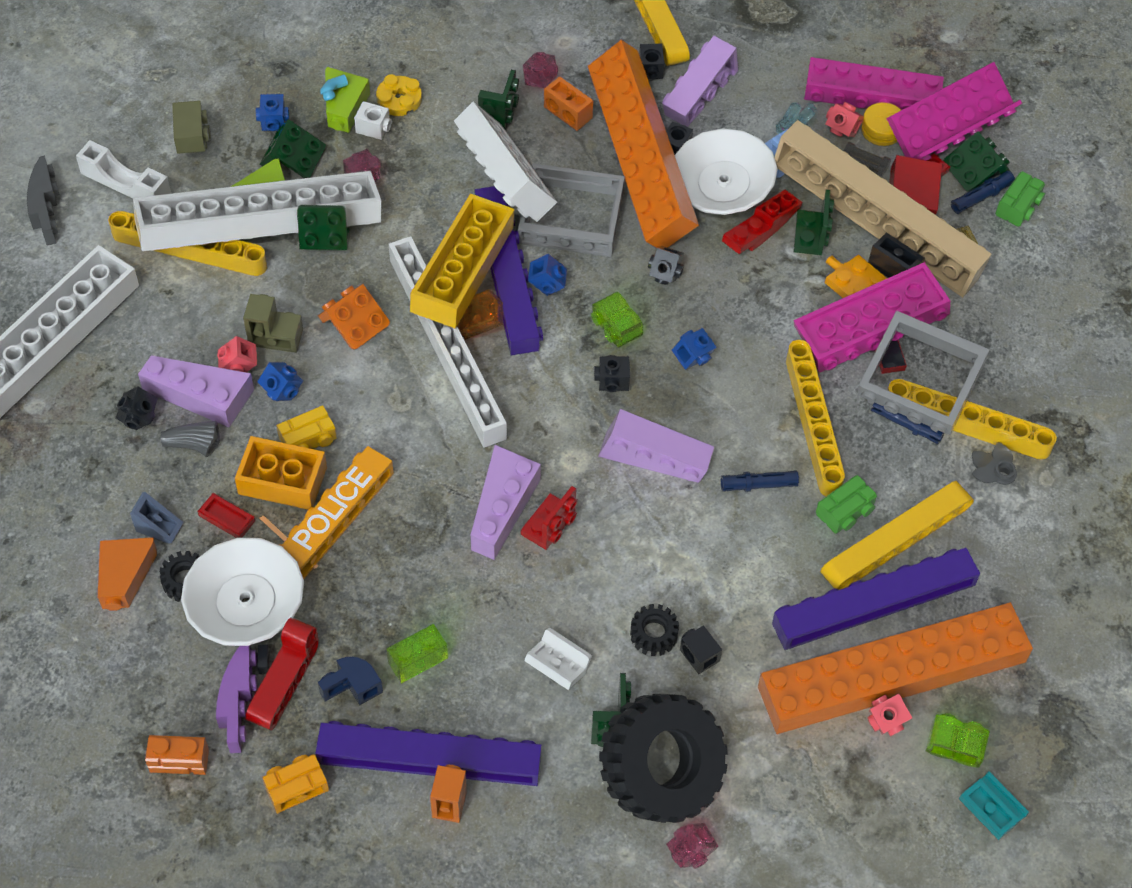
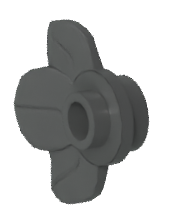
[972,442,1017,485]

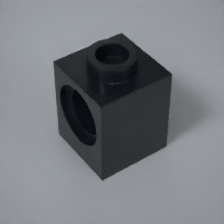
[639,43,664,80]
[666,121,693,155]
[680,625,722,675]

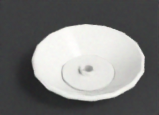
[675,128,778,215]
[181,538,304,646]

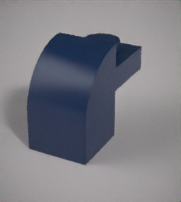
[318,657,383,706]

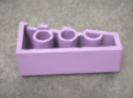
[662,36,738,127]
[138,355,254,427]
[598,409,714,483]
[471,445,541,560]

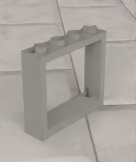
[518,163,625,257]
[858,311,989,435]

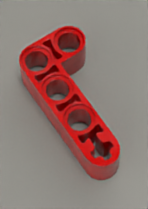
[245,617,319,730]

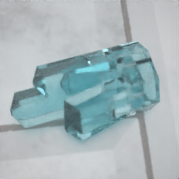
[776,102,816,134]

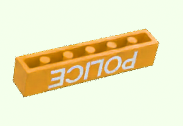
[279,446,394,579]

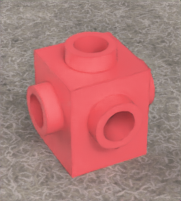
[825,102,864,137]
[217,336,257,373]
[867,694,912,736]

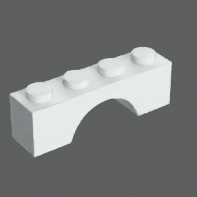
[76,140,171,198]

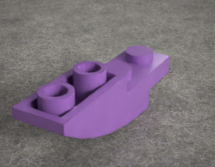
[216,645,257,753]

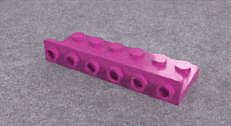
[804,57,944,110]
[886,62,1022,160]
[793,262,951,373]

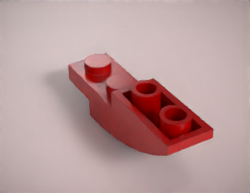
[722,189,803,254]

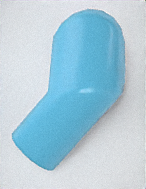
[320,75,348,101]

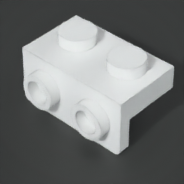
[524,628,592,690]

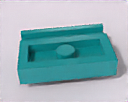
[959,771,1029,840]

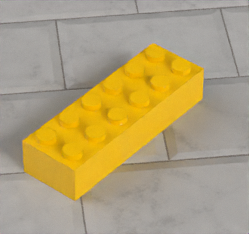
[410,193,515,329]

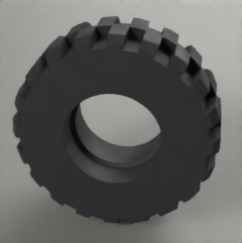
[599,694,728,823]

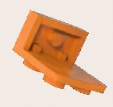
[317,284,390,350]

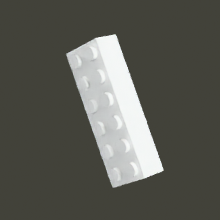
[454,102,557,222]

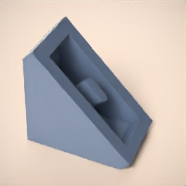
[130,492,183,544]

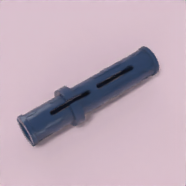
[951,171,1015,214]
[871,403,945,445]
[720,470,799,492]

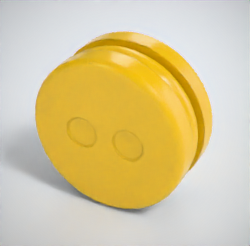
[861,102,901,146]

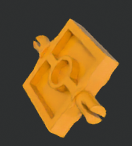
[825,254,887,298]

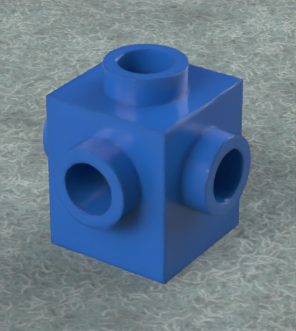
[256,94,289,131]
[528,254,567,296]
[672,328,717,370]
[257,362,303,401]

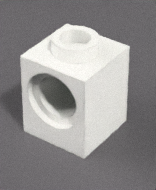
[354,101,392,140]

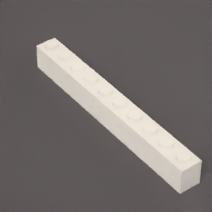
[389,236,507,448]

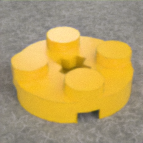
[376,74,422,116]

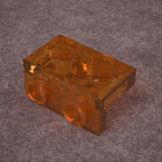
[457,289,503,340]

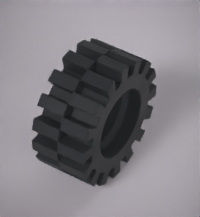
[159,551,199,602]
[630,604,679,656]

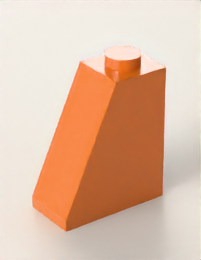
[98,537,157,611]

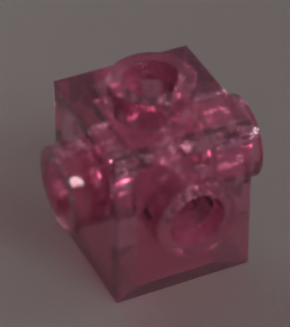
[523,52,558,88]
[343,149,381,182]
[666,823,719,869]

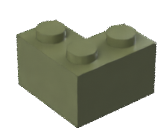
[172,100,211,154]
[243,294,303,353]

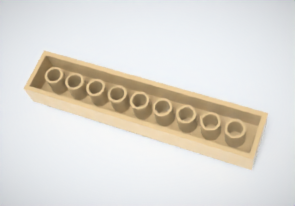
[774,120,992,298]

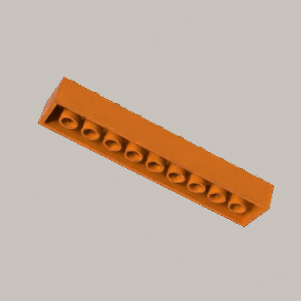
[588,40,699,248]
[758,602,1033,734]

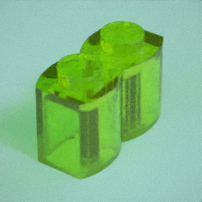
[591,292,643,348]
[926,714,990,768]

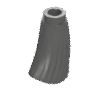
[161,421,220,457]

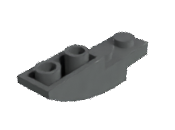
[27,155,60,246]

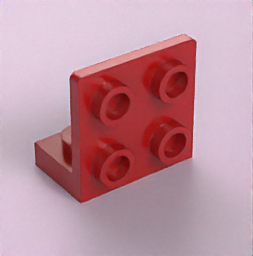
[521,486,578,550]

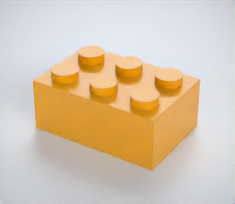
[235,436,327,510]

